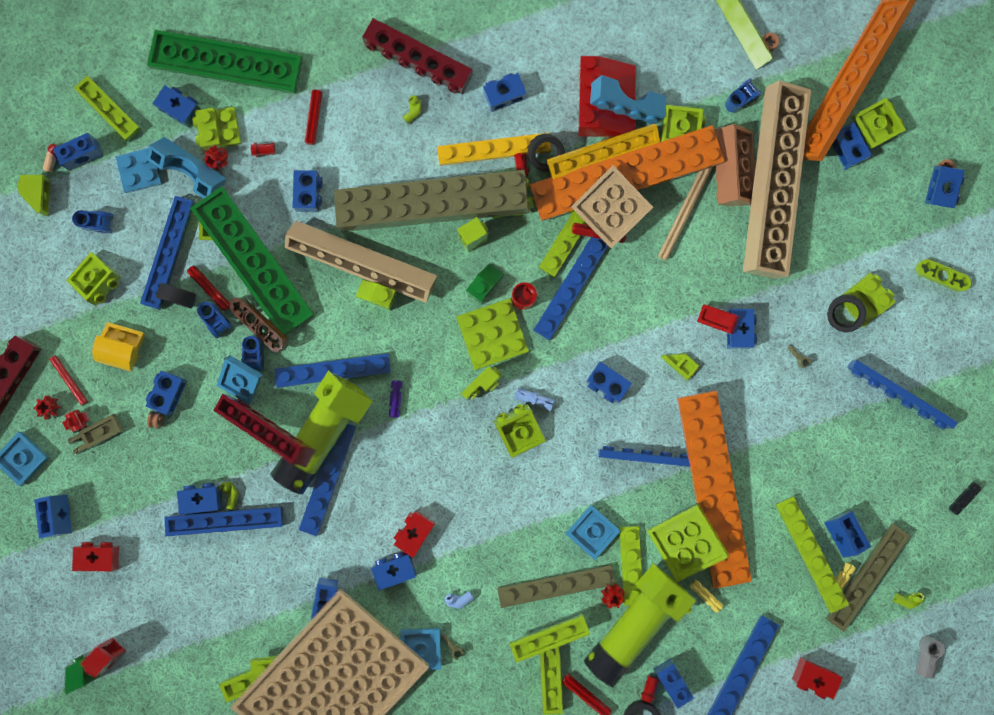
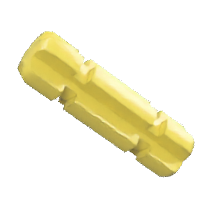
[836,563,856,591]
[689,579,723,613]

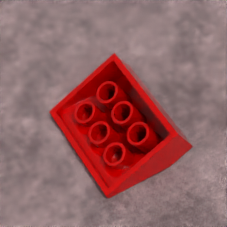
[578,56,636,137]

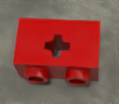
[393,510,435,557]
[72,542,119,572]
[81,638,126,677]
[792,657,843,700]

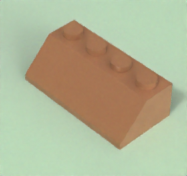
[715,124,756,206]

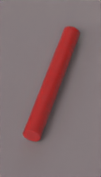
[49,355,88,406]

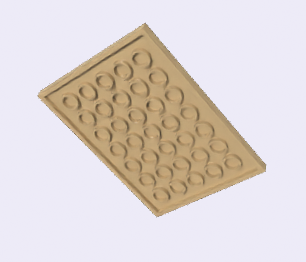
[231,588,429,715]

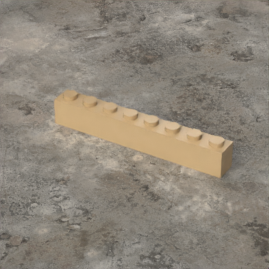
[285,221,437,303]

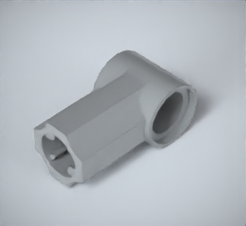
[915,636,945,679]

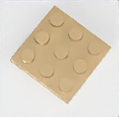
[571,165,653,248]

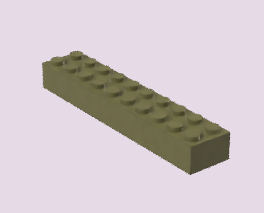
[334,170,529,232]

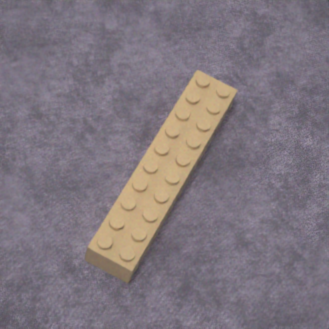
[743,80,811,279]

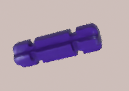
[389,380,403,418]

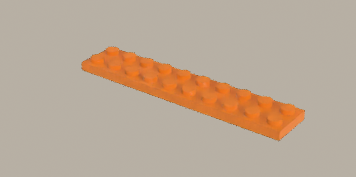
[803,0,916,161]
[530,125,725,222]
[677,390,752,589]

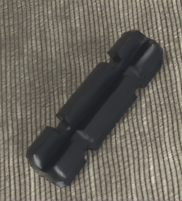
[949,482,981,515]

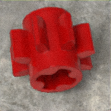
[204,145,228,171]
[33,396,61,420]
[62,409,90,433]
[601,583,625,609]

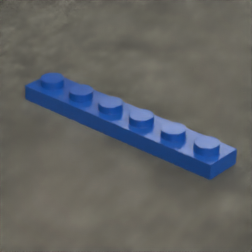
[140,196,195,310]
[533,237,608,340]
[274,354,391,388]
[847,360,958,430]
[299,424,357,536]
[597,446,690,467]
[164,507,284,536]
[707,615,780,715]

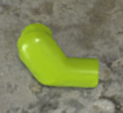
[402,95,421,124]
[220,481,239,510]
[893,592,925,609]

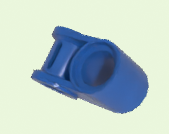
[725,78,763,113]
[72,210,114,234]
[197,302,233,339]
[241,334,264,372]

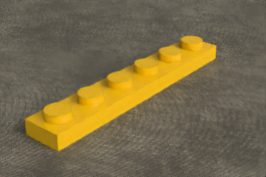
[547,124,660,179]
[437,133,551,166]

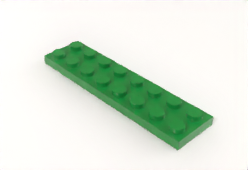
[147,30,303,94]
[190,186,314,335]

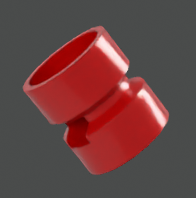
[512,282,537,310]

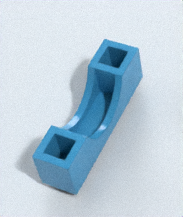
[590,75,666,124]
[147,137,226,199]

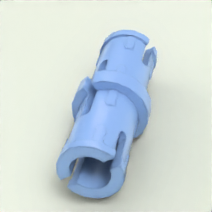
[514,387,554,411]

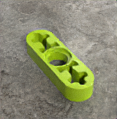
[915,259,971,292]

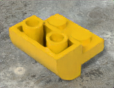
[92,322,145,372]

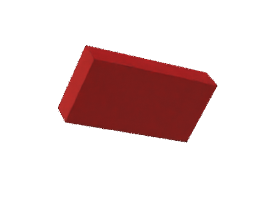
[697,304,740,334]

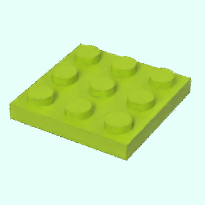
[456,298,529,370]
[647,503,729,582]

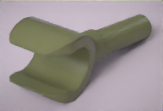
[787,345,812,368]
[441,634,464,660]

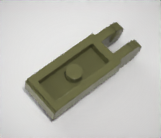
[67,414,124,455]

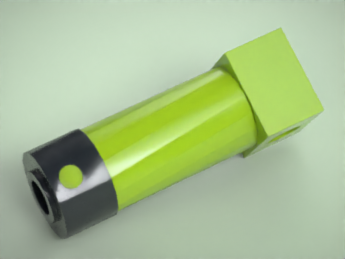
[270,371,373,494]
[583,563,696,688]

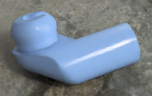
[445,591,475,609]

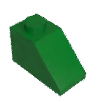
[466,263,504,305]
[64,655,100,695]

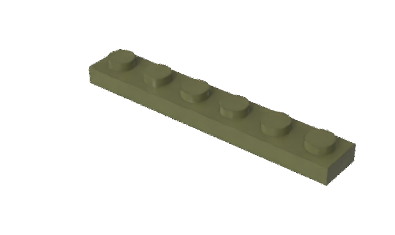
[825,524,910,632]
[497,565,615,608]

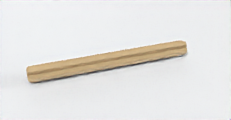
[658,167,713,261]

